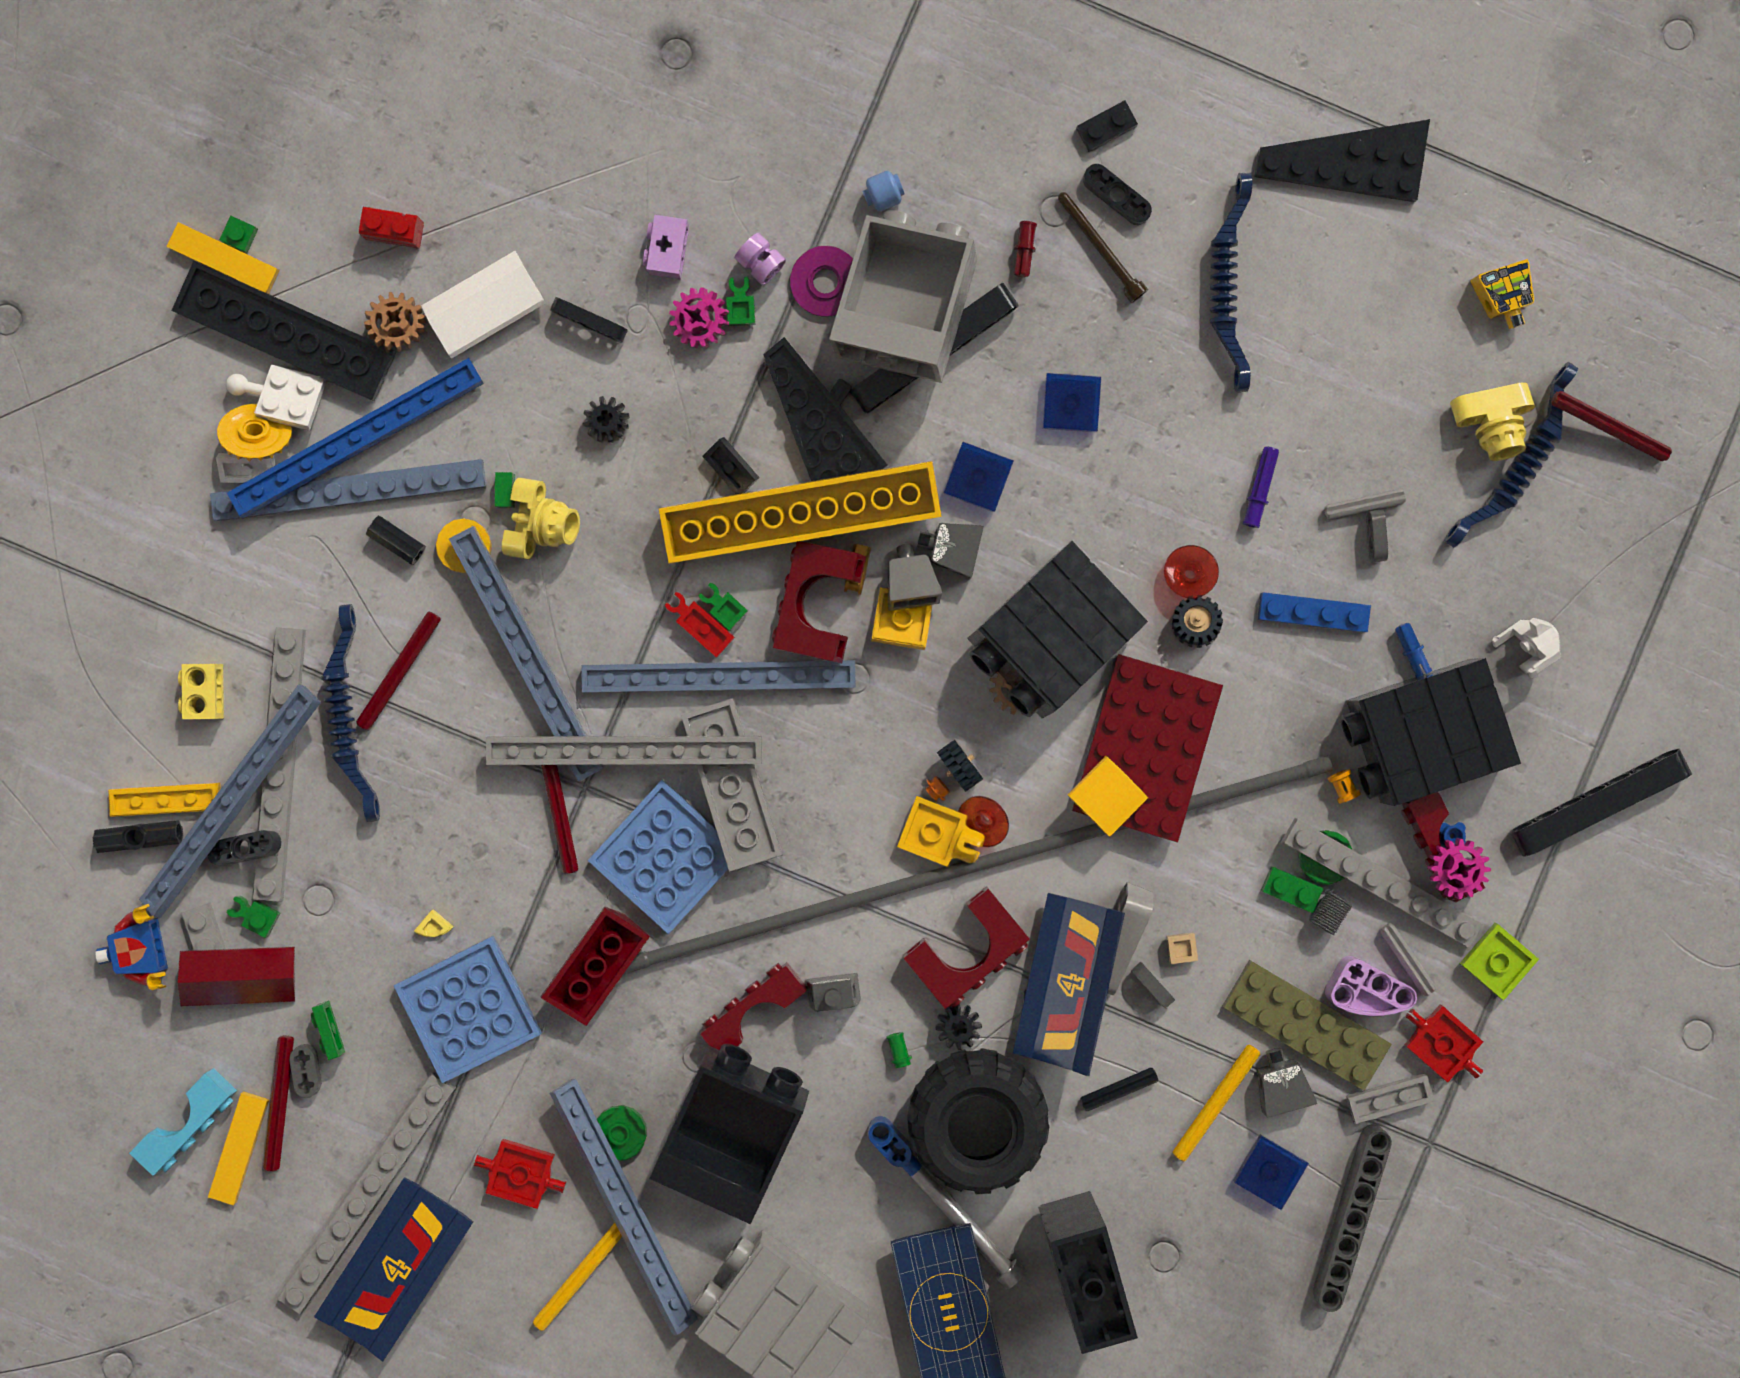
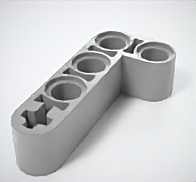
[1108,882,1154,995]

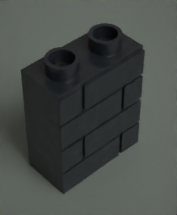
[967,541,1148,718]
[1340,658,1521,806]
[649,1044,809,1225]
[1038,1191,1138,1354]

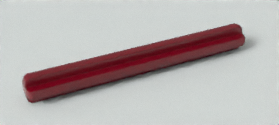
[1551,391,1672,461]
[356,611,441,730]
[541,765,579,874]
[263,1035,294,1171]

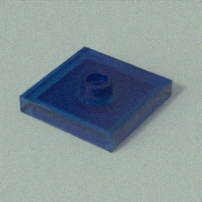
[1042,373,1101,432]
[943,442,1014,512]
[1233,1134,1309,1210]

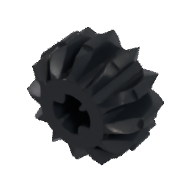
[583,396,630,443]
[935,1004,982,1050]

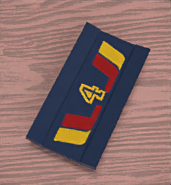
[1013,893,1125,1076]
[314,1177,474,1362]

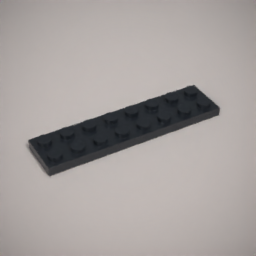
[171,261,396,402]

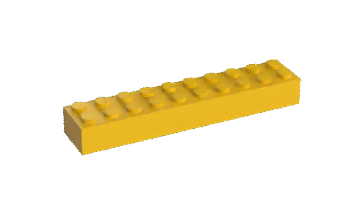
[659,461,942,563]

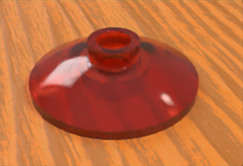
[1164,545,1219,599]
[958,796,1009,847]

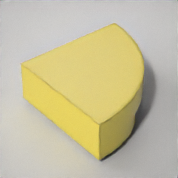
[414,909,454,937]

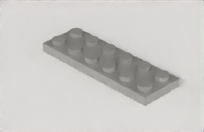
[681,698,783,872]

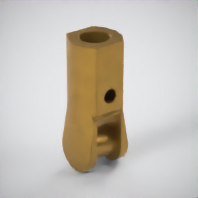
[844,544,871,595]

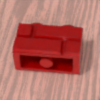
[359,206,424,249]

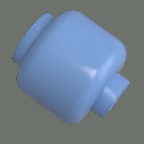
[862,171,905,211]

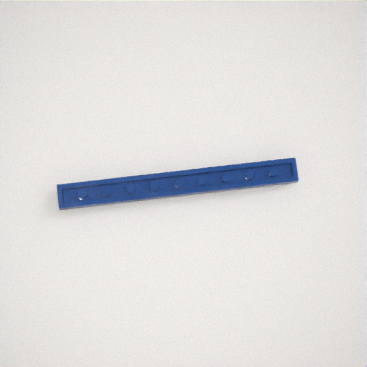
[227,358,484,519]

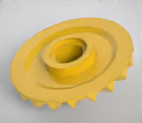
[217,404,292,462]

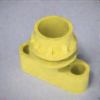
[1450,383,1535,461]
[502,477,580,559]

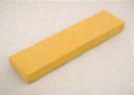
[166,222,280,294]
[108,783,221,817]
[208,1091,270,1205]

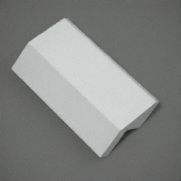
[421,251,545,359]

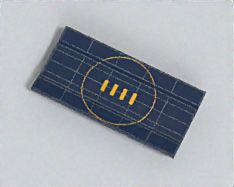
[891,1223,1006,1378]

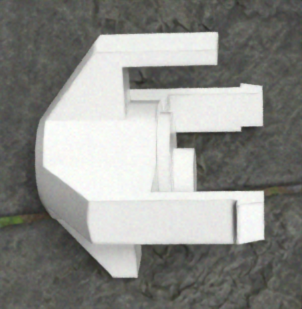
[1492,618,1561,678]

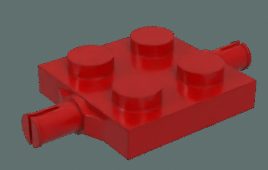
[1404,1004,1484,1083]
[474,1139,566,1209]

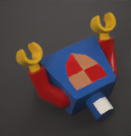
[96,904,168,990]

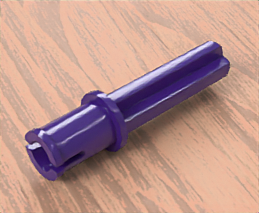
[1243,446,1279,528]

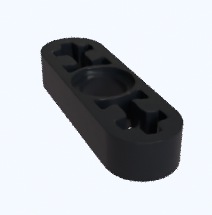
[1083,164,1152,225]
[550,297,628,343]
[207,830,282,865]

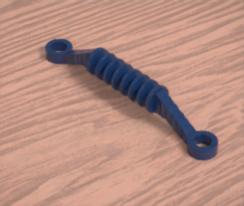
[1210,173,1252,392]
[1444,362,1578,548]
[321,604,380,822]

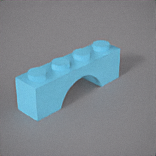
[129,1068,237,1176]

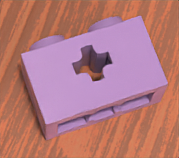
[643,215,689,279]

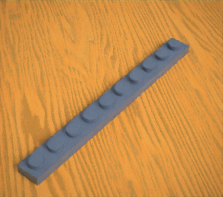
[210,459,487,521]
[449,526,604,782]
[581,660,856,692]
[139,684,321,918]
[549,1079,698,1335]

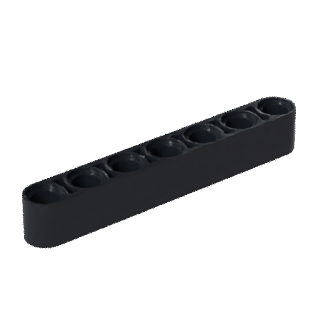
[850,283,1019,414]
[1510,749,1692,857]

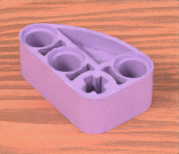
[1325,956,1417,1016]

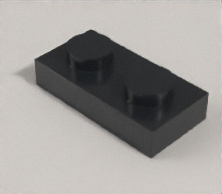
[1076,100,1138,152]
[702,437,760,495]

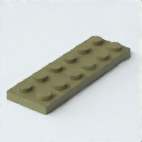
[1222,960,1392,1091]

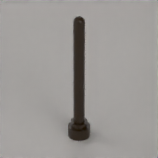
[1058,192,1149,303]

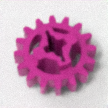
[669,287,729,348]
[1427,838,1491,899]

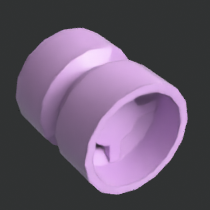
[734,232,786,286]

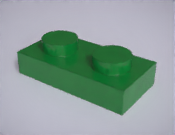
[1261,866,1323,913]
[311,1000,345,1060]

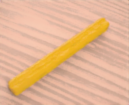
[1173,1044,1260,1162]
[533,1222,622,1331]

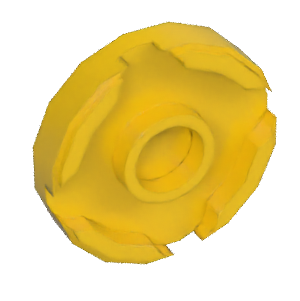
[436,518,492,573]

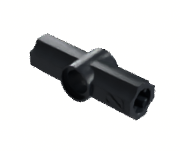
[92,820,184,853]

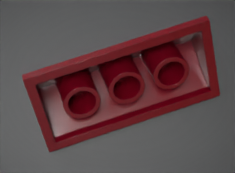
[541,906,650,1026]
[177,946,295,1007]

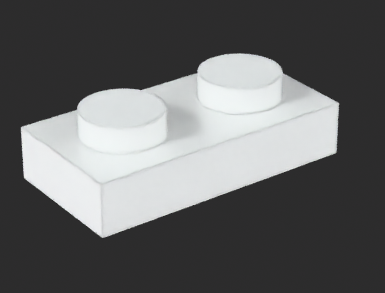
[216,453,276,483]

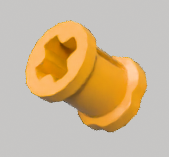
[1327,769,1361,804]

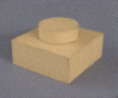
[1166,932,1198,964]

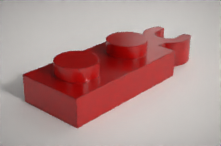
[665,592,735,658]

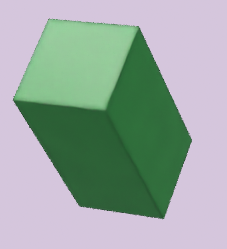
[495,472,515,508]

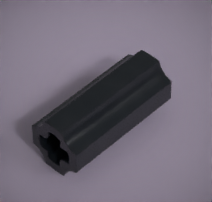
[366,515,426,565]

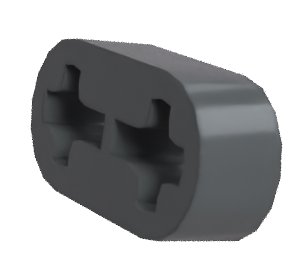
[1366,510,1388,562]
[1131,962,1175,1009]
[290,1044,322,1098]

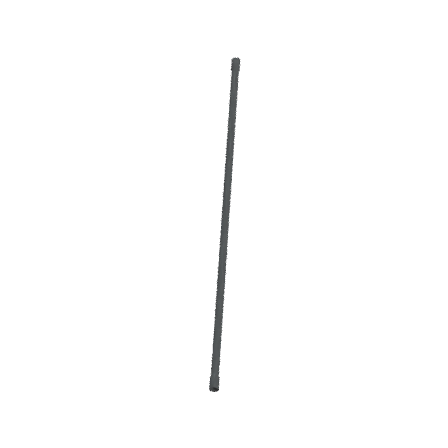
[625,755,1333,974]

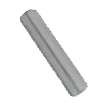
[1324,489,1406,520]
[1380,923,1436,996]

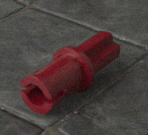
[1014,221,1037,277]

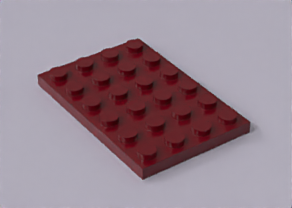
[1072,654,1223,843]

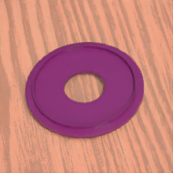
[790,246,853,317]

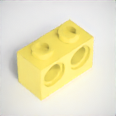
[178,664,224,719]

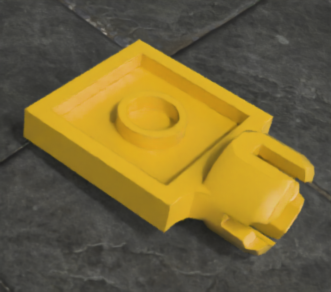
[897,796,985,867]

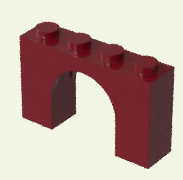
[772,541,866,664]
[903,886,1030,1009]

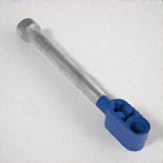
[868,1116,1026,1289]

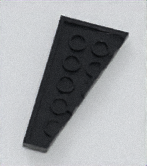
[1254,119,1430,202]
[763,337,888,481]

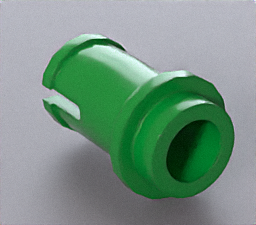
[886,1032,912,1068]

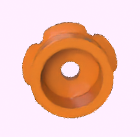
[925,776,950,801]

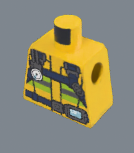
[1470,259,1534,330]

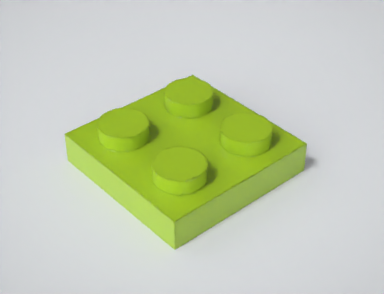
[1459,922,1539,1000]

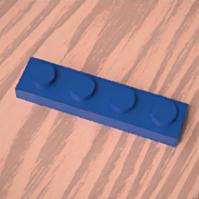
[1258,592,1371,632]

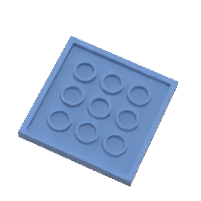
[588,779,728,934]
[394,935,542,1083]

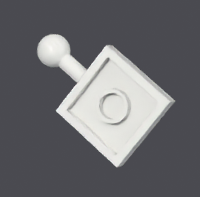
[226,365,326,430]

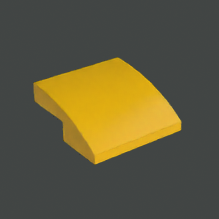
[1067,756,1148,837]

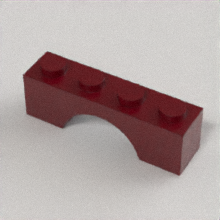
[1401,792,1485,902]
[700,962,807,1050]

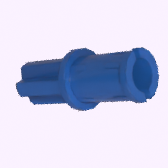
[1395,623,1432,677]

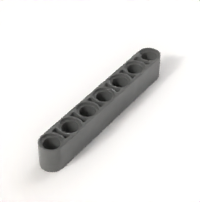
[1313,1124,1392,1312]

